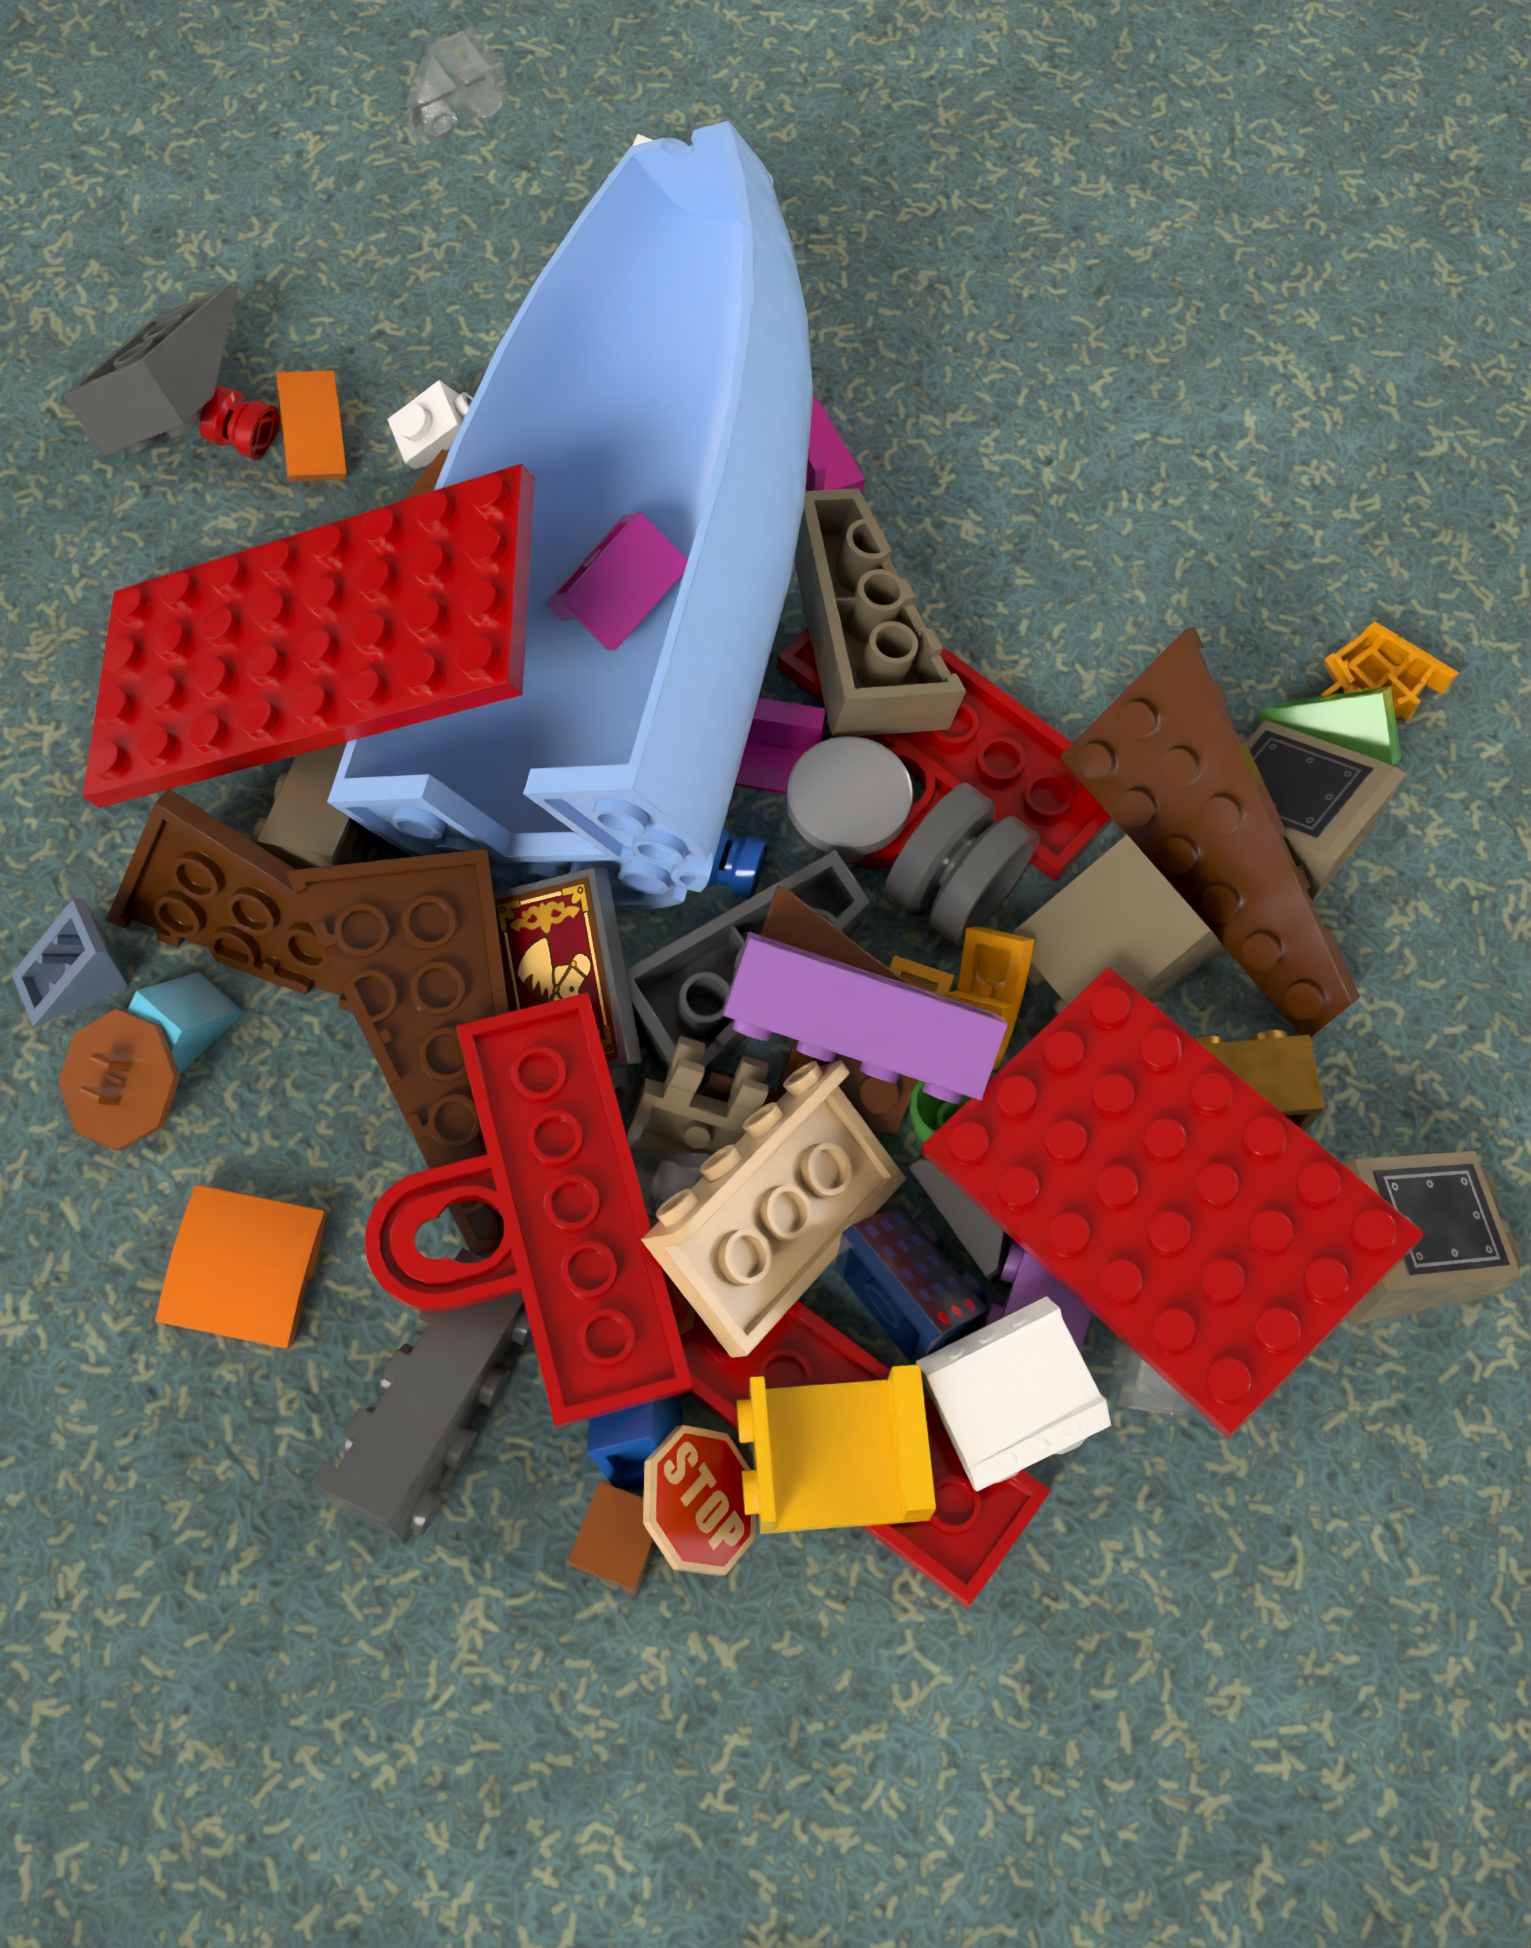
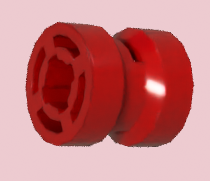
[199,385,280,460]

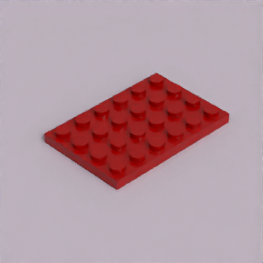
[921,967,1424,1440]

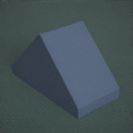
[11,899,128,1027]

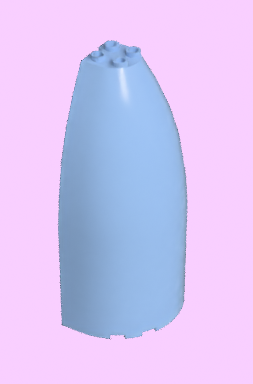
[327,121,813,910]

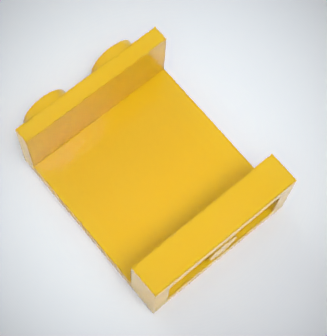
[737,1365,936,1534]

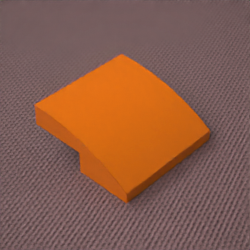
[155,1184,328,1349]

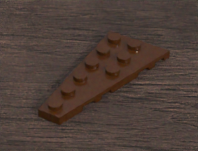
[1059,627,1360,1038]
[106,788,352,1011]
[285,849,509,1255]

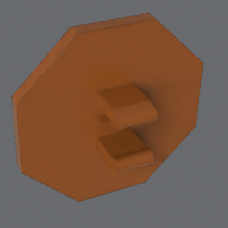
[58,1009,180,1151]

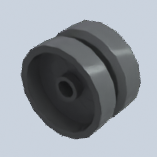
[884,782,1040,947]

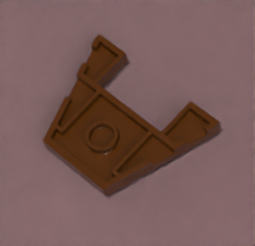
[702,885,917,1133]

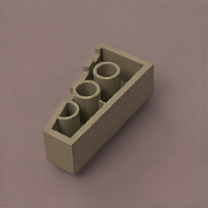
[794,488,966,738]
[252,742,371,870]

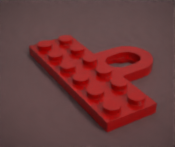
[777,627,1113,882]
[365,992,693,1428]

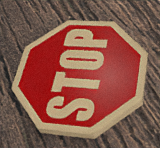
[643,1425,756,1576]

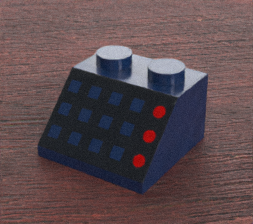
[835,1205,988,1365]

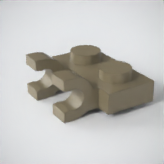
[625,1036,768,1167]

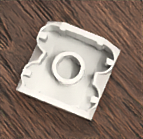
[916,1296,1111,1491]

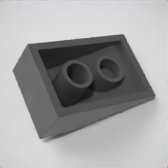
[63,284,237,456]

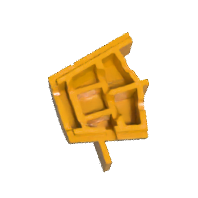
[1320,621,1459,721]

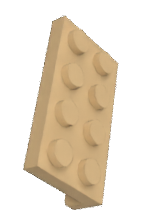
[641,1060,906,1358]

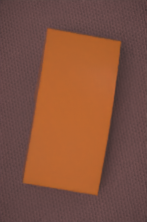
[276,371,346,482]

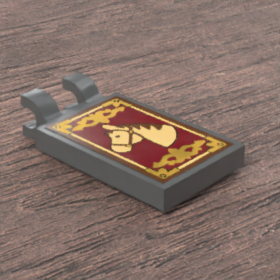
[493,867,642,1114]

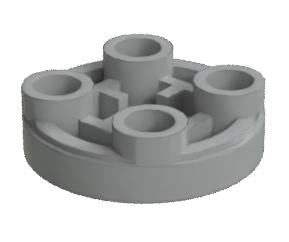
[786,736,913,863]

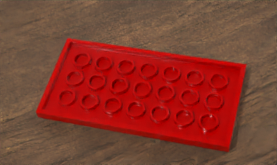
[82,463,535,808]

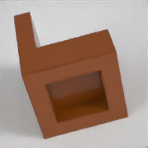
[569,1482,657,1598]

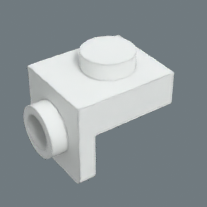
[387,380,473,469]

